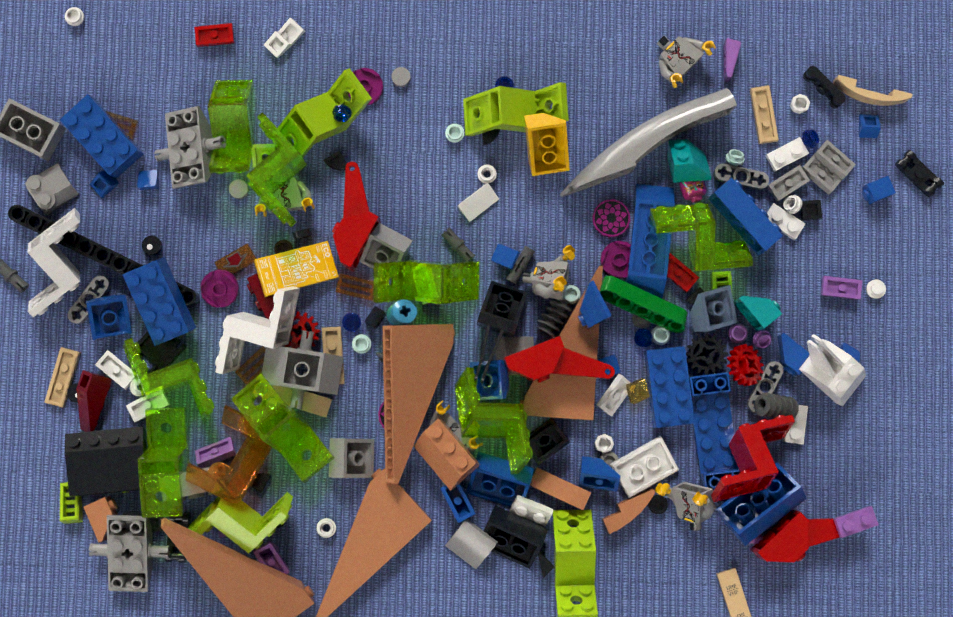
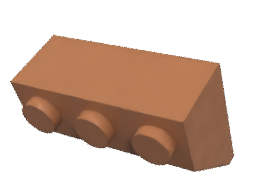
[413,419,480,491]

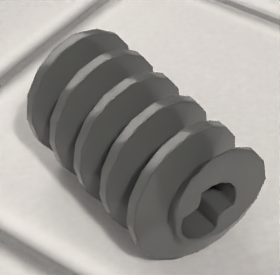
[535,298,573,338]
[754,392,799,419]

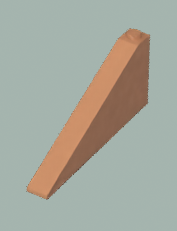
[520,266,603,420]
[382,324,455,484]
[316,468,432,617]
[161,518,315,617]

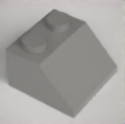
[359,223,413,280]
[329,438,374,478]

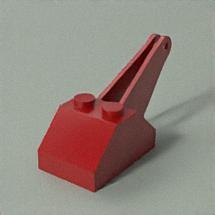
[332,162,381,272]
[504,336,615,383]
[750,510,839,563]

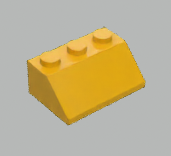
[524,113,570,176]

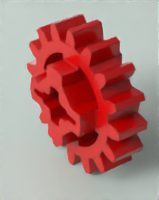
[284,311,321,349]
[727,344,764,387]

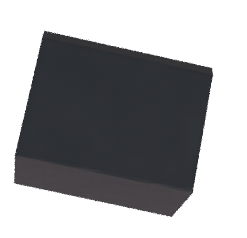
[520,418,570,465]

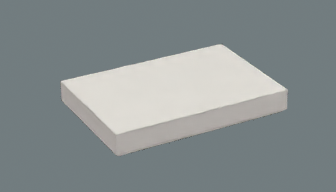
[610,436,679,498]

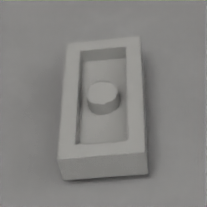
[767,165,810,202]

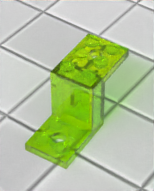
[208,79,255,174]
[246,112,307,227]
[650,203,753,271]
[373,260,479,304]
[123,338,215,420]
[454,367,533,474]
[231,373,335,483]
[137,407,190,518]

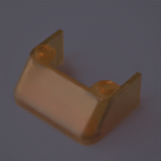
[185,405,272,503]

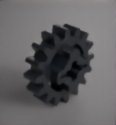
[686,333,729,375]

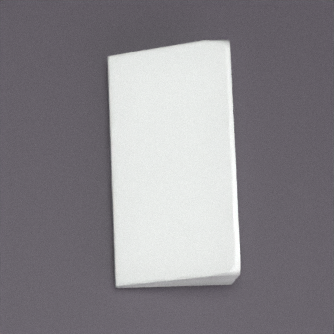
[458,183,499,222]

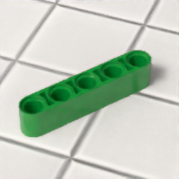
[599,276,688,333]

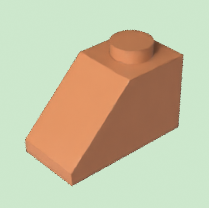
[84,496,118,543]

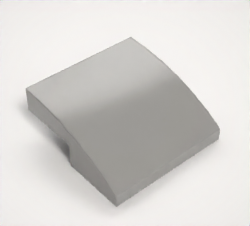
[802,140,856,195]
[445,519,497,569]

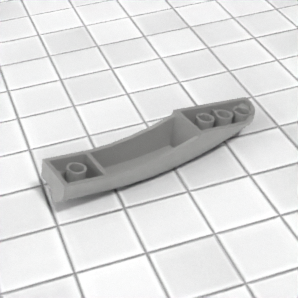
[560,88,737,198]

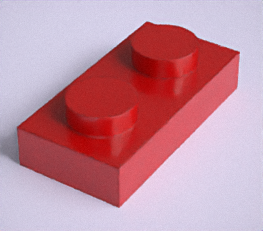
[194,23,235,47]
[667,253,699,292]

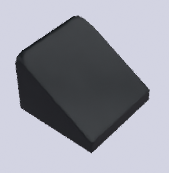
[365,306,386,329]
[538,552,554,578]

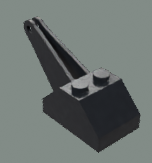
[474,281,528,383]

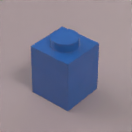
[862,176,896,205]

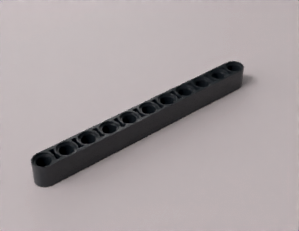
[8,205,200,307]

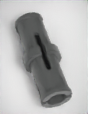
[441,227,475,264]
[506,246,535,285]
[0,259,29,293]

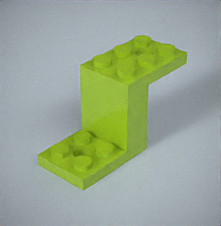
[271,68,372,166]
[463,82,569,137]
[188,488,293,554]
[552,509,598,617]

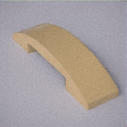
[833,75,913,106]
[253,376,333,418]

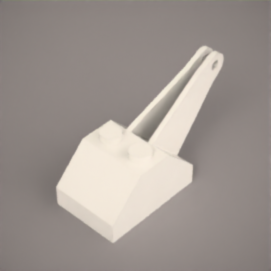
[799,334,866,406]

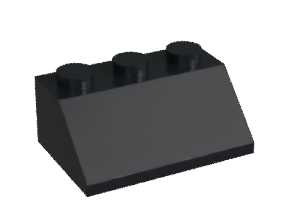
[483,505,548,569]

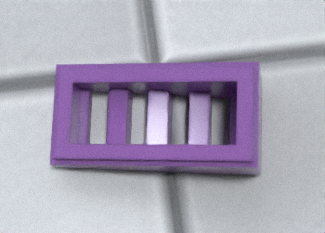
[723,38,741,82]

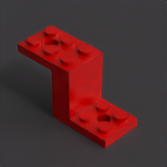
[711,415,795,502]

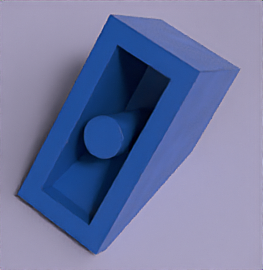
[777,333,810,376]
[578,456,620,492]
[440,482,476,523]

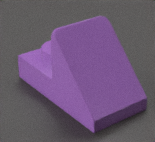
[253,541,290,574]

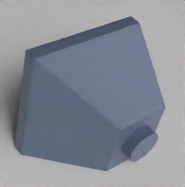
[690,285,738,332]

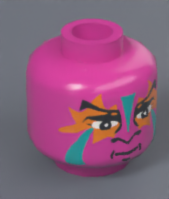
[679,181,707,203]

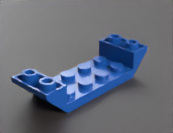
[625,184,675,298]
[689,372,740,491]

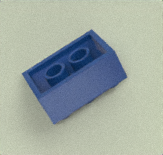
[467,451,534,507]

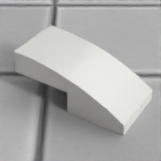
[264,18,305,58]

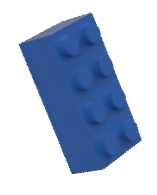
[60,94,144,179]
[708,177,783,256]
[122,257,196,346]
[644,346,695,428]
[716,462,807,546]

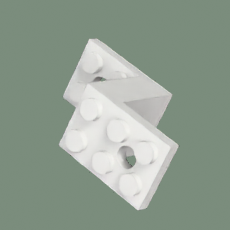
[27,208,80,317]
[215,286,300,374]

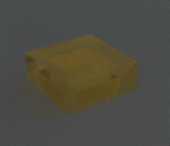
[626,378,650,404]

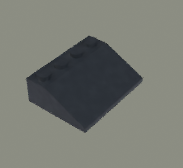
[65,426,149,497]

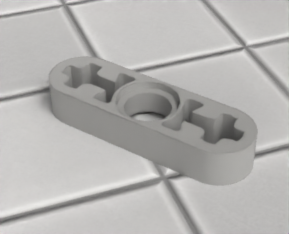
[713,164,769,190]
[68,276,111,324]
[747,361,783,413]

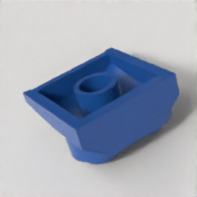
[86,295,132,340]
[470,360,510,401]

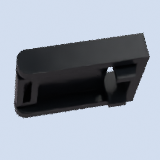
[126,331,187,381]

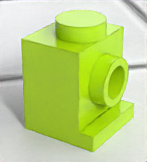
[251,144,281,167]

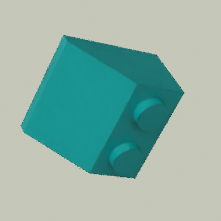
[667,139,712,183]
[734,296,782,331]

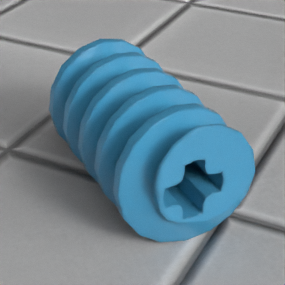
[386,299,417,325]

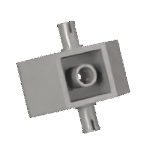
[154,106,226,189]
[260,330,343,409]
[89,515,170,592]

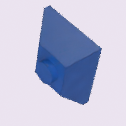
[577,280,612,329]

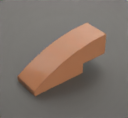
[530,468,591,510]
[601,489,655,534]

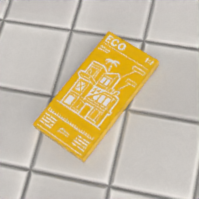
[254,241,339,297]

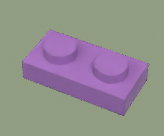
[821,276,863,300]
[195,437,236,469]
[833,506,879,538]

